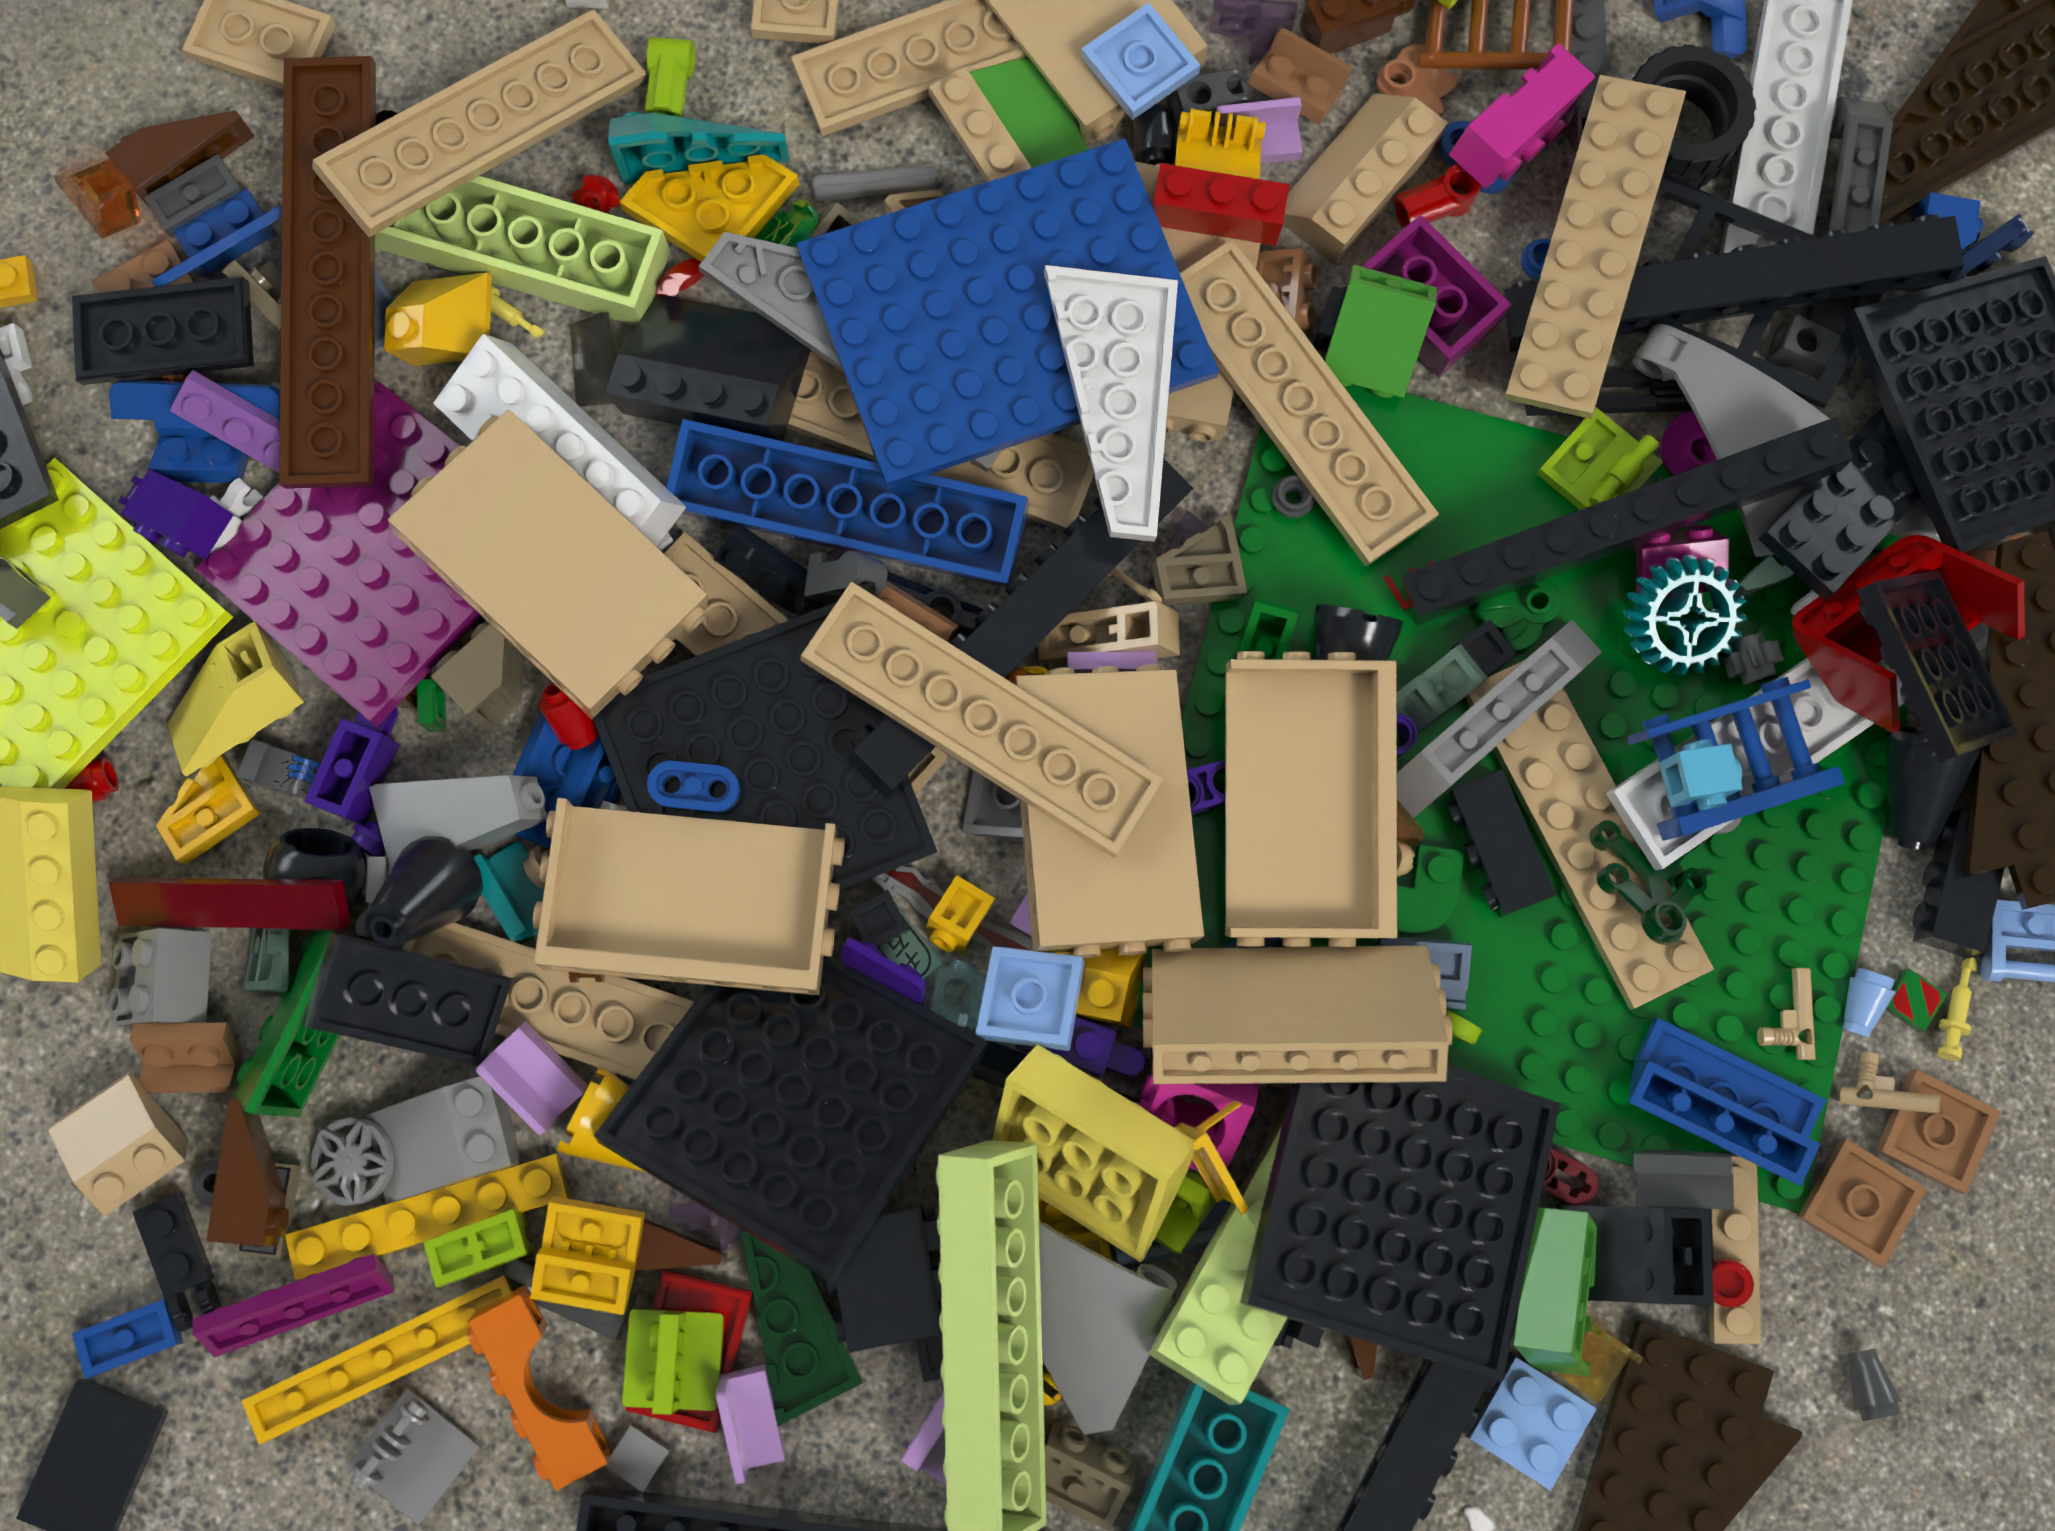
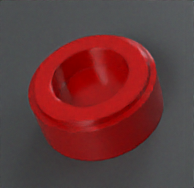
[1712,1258,1754,1308]

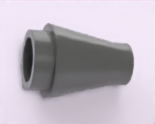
[1847,1348,1902,1421]

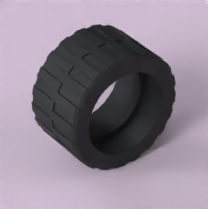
[1632,44,1756,189]

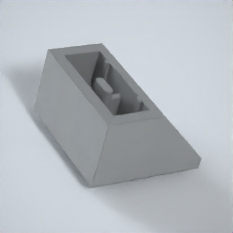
[108,928,212,1026]

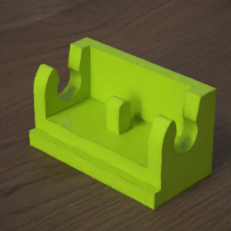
[423,1209,535,1288]

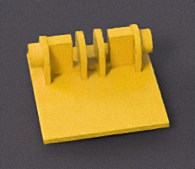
[1175,108,1266,179]

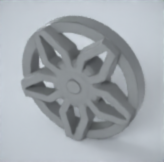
[311,1117,394,1206]

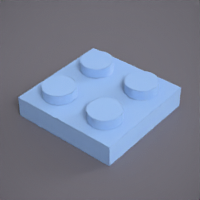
[1081,2,1201,120]
[976,946,1085,1051]
[1466,1356,1597,1491]

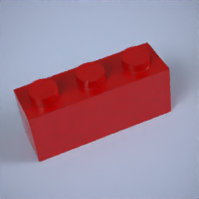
[1153,163,1289,246]

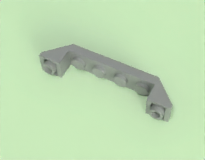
[1397,620,1602,823]

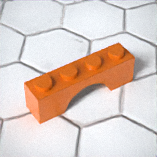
[467,1284,612,1491]

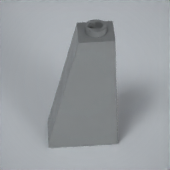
[369,775,547,870]

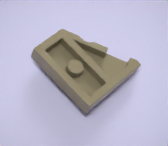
[1151,516,1248,605]

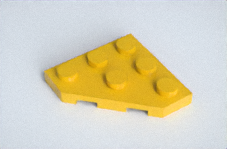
[619,154,800,262]

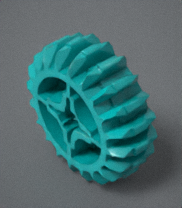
[1622,555,1747,675]

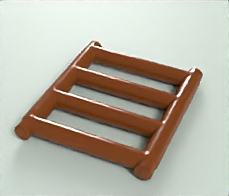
[1418,0,1575,70]

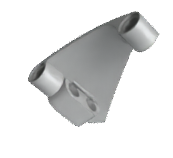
[1632,324,1830,557]
[1039,1220,1177,1435]

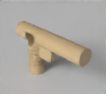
[1757,968,1816,1060]
[1840,1052,1940,1114]

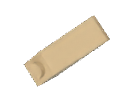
[1038,601,1180,662]

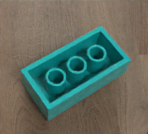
[1126,1381,1290,1531]

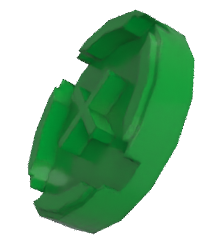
[755,199,820,248]

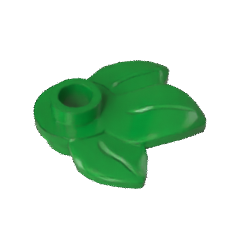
[1473,581,1562,652]

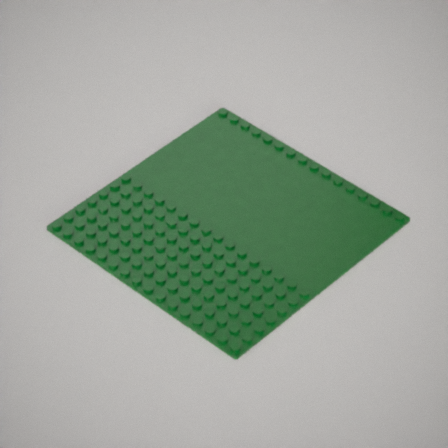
[1132,384,1909,1212]

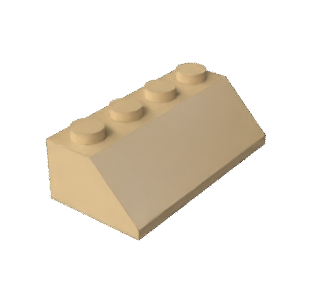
[1283,93,1449,266]

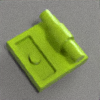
[1537,407,1663,510]

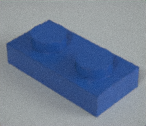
[72,1299,183,1379]

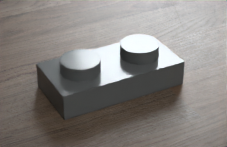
[143,154,242,238]

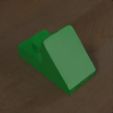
[1239,599,1299,660]

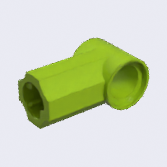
[645,36,695,117]

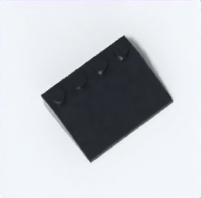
[605,295,811,441]

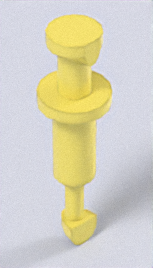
[491,286,546,338]
[1937,957,1977,1061]

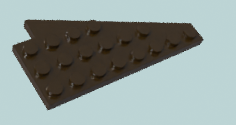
[1826,0,2055,223]
[1964,531,2055,910]
[1572,1320,1803,1531]

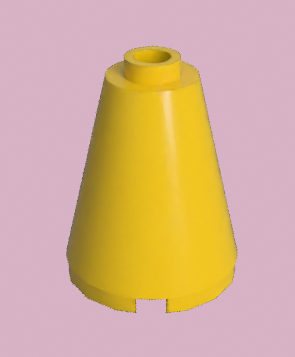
[556,1066,647,1173]

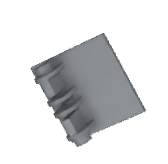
[346,1388,481,1526]

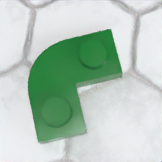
[1397,845,1464,935]

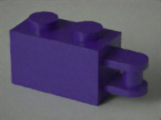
[117,469,234,560]
[304,707,400,826]
[1015,1017,1145,1078]

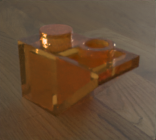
[54,159,141,239]

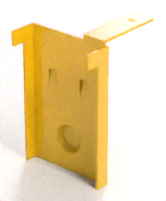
[1175,1101,1249,1215]

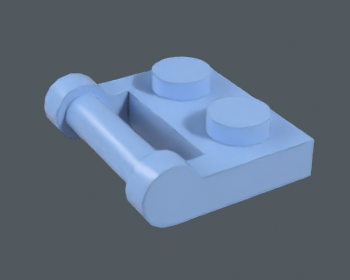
[1980,900,2055,982]

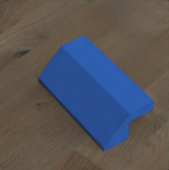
[512,711,621,849]
[1627,1018,1826,1186]

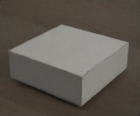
[604,1423,671,1493]

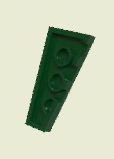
[741,1231,864,1427]

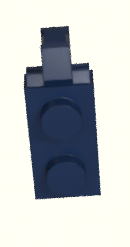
[1920,214,2034,290]

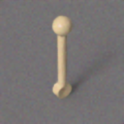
[1107,566,1163,603]

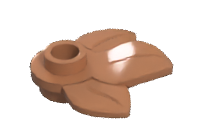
[1376,44,1459,116]

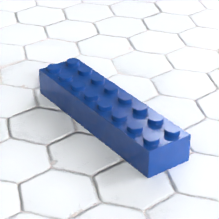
[666,419,1030,588]

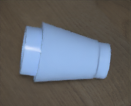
[1842,968,1896,1038]

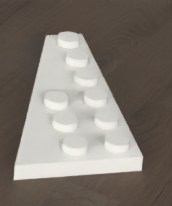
[1044,265,1178,542]

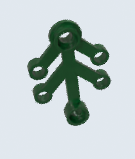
[1589,820,1707,945]

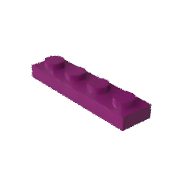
[193,1253,394,1358]

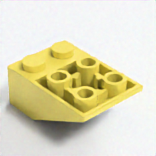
[167,621,304,776]

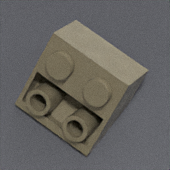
[431,621,524,733]

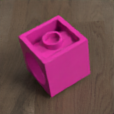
[1139,1072,1260,1172]

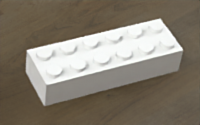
[433,334,686,547]

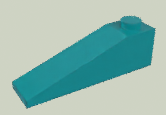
[608,112,790,185]

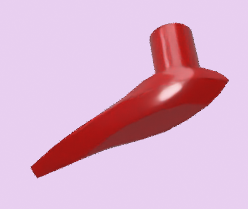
[655,257,704,296]

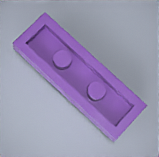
[170,370,280,473]

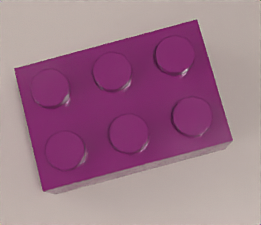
[1361,214,1511,378]

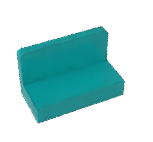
[473,841,544,944]

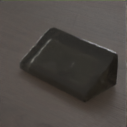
[570,312,616,407]

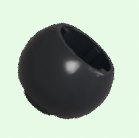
[263,828,367,910]

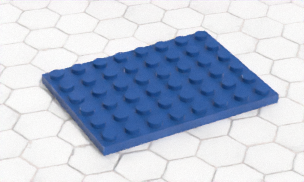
[797,138,1219,488]

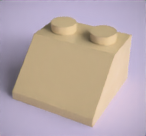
[48,1072,189,1217]

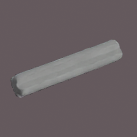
[813,164,938,201]

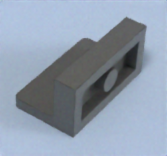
[1633,1149,1734,1210]

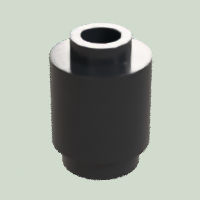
[1132,104,1176,165]

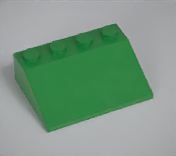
[235,930,345,1118]

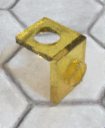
[1559,1322,1643,1402]

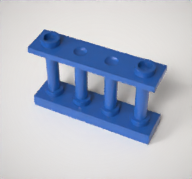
[1627,676,1845,841]

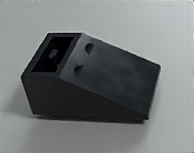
[1556,1205,1714,1305]

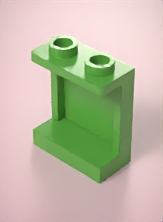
[1323,264,1437,398]

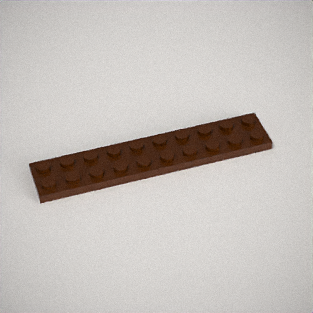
[279,56,376,489]

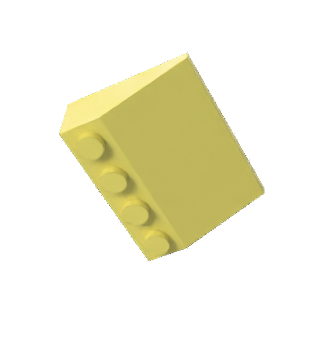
[0,786,102,982]
[992,1044,1195,1263]

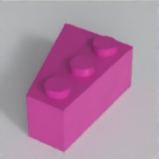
[1449,43,1596,189]

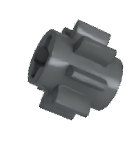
[1722,633,1784,686]

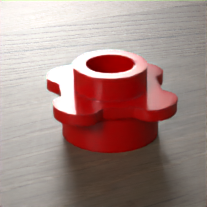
[572,174,620,214]

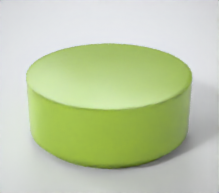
[1446,1010,1482,1045]

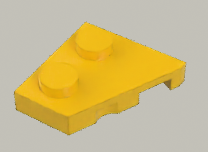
[156,753,261,866]

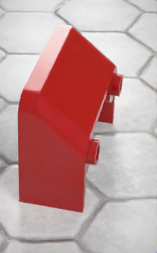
[1792,535,2025,733]

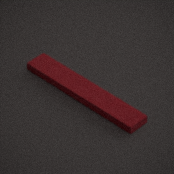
[109,877,351,930]

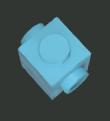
[1659,740,1743,810]

